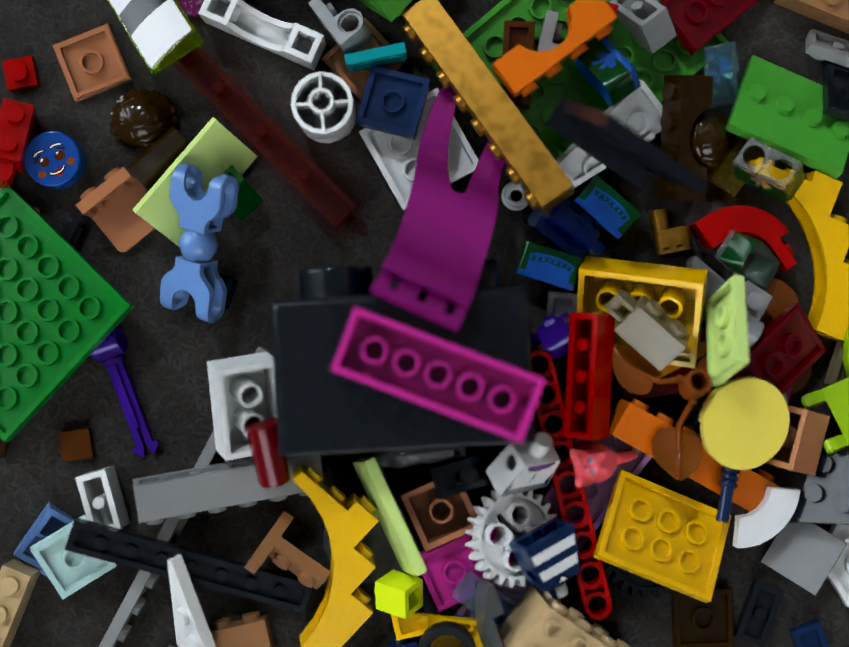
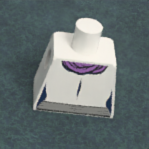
[486,432,560,497]

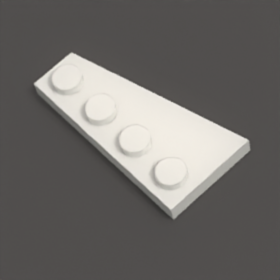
[556,79,663,188]

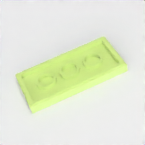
[132,117,258,246]
[352,457,427,577]

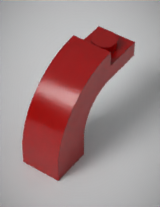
[689,205,797,272]

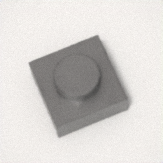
[546,289,578,317]

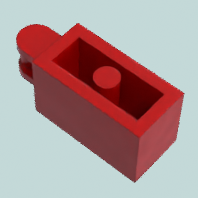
[0,98,37,188]

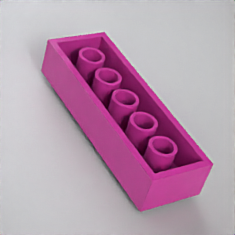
[330,307,546,443]

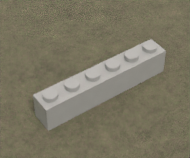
[132,455,324,525]

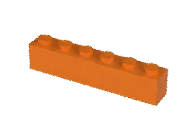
[609,398,780,511]

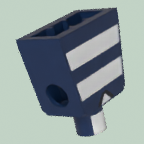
[509,517,580,599]

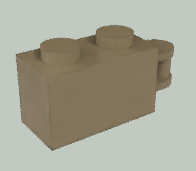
[605,290,690,371]

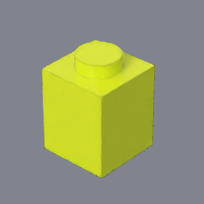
[374,569,423,619]

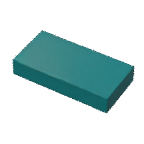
[344,42,407,73]

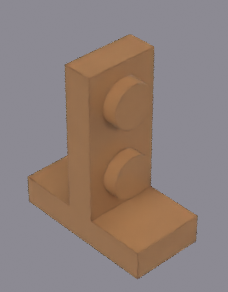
[244,511,331,590]

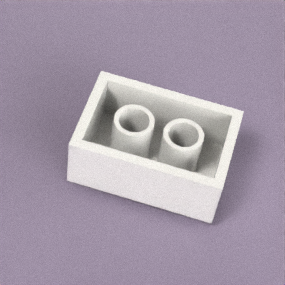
[207,351,277,461]

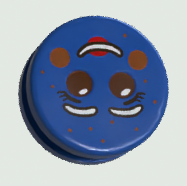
[24,131,86,189]

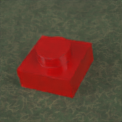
[2,55,40,92]

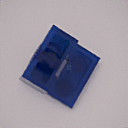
[524,199,606,258]

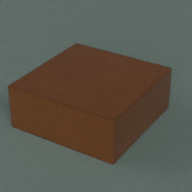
[59,427,95,462]

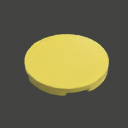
[698,376,790,470]

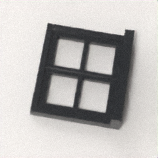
[545,98,707,194]

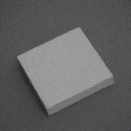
[761,523,847,596]

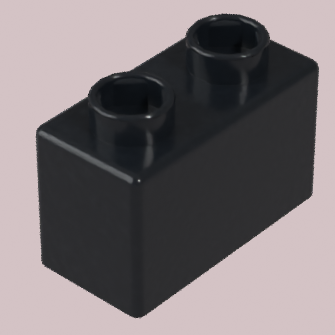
[271,259,536,456]

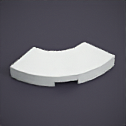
[733,486,800,548]

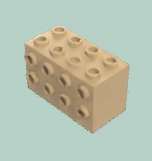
[498,585,630,647]

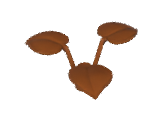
[612,345,716,481]

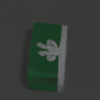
[733,137,804,202]
[715,230,780,291]

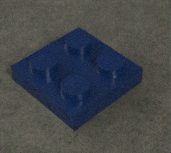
[355,65,431,140]

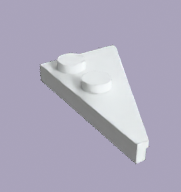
[167,554,216,647]

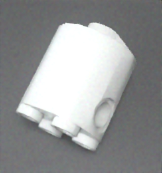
[291,71,357,144]

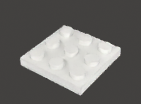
[359,87,479,212]

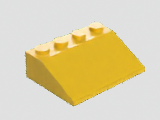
[577,256,708,369]

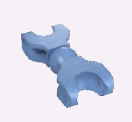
[160,163,239,323]

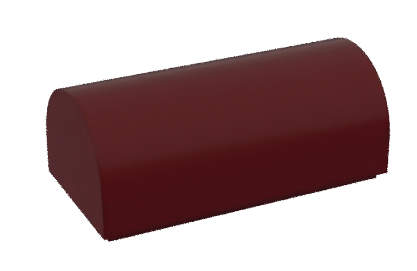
[245,417,291,488]

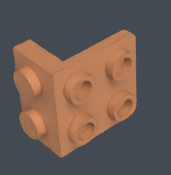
[76,166,155,253]

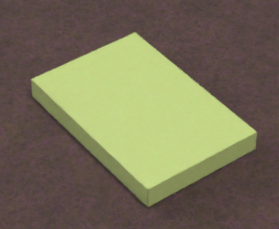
[705,274,750,387]

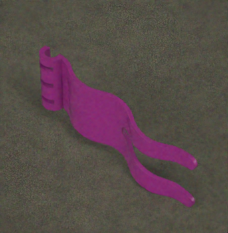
[370,87,504,333]

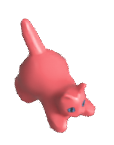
[570,441,638,488]

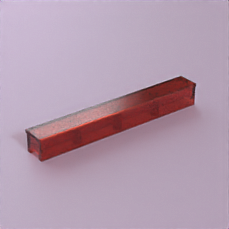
[165,34,358,229]

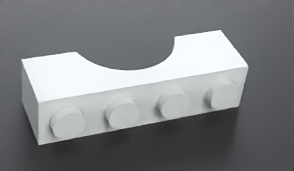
[198,0,326,70]

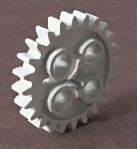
[465,490,557,588]

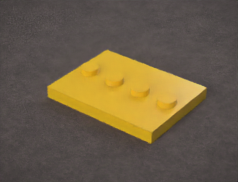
[593,470,732,603]

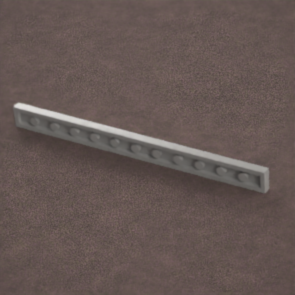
[99,346,272,647]

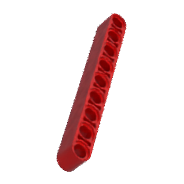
[531,351,612,620]

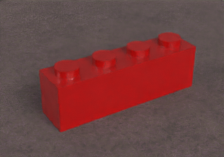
[564,312,615,441]

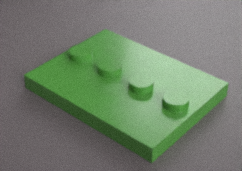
[725,55,849,179]

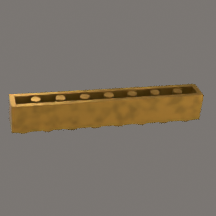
[402,0,574,215]

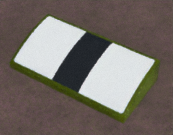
[107,0,204,76]

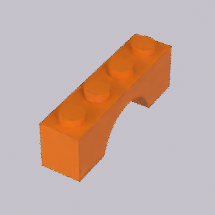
[491,0,617,99]

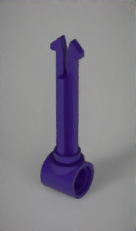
[91,325,160,457]

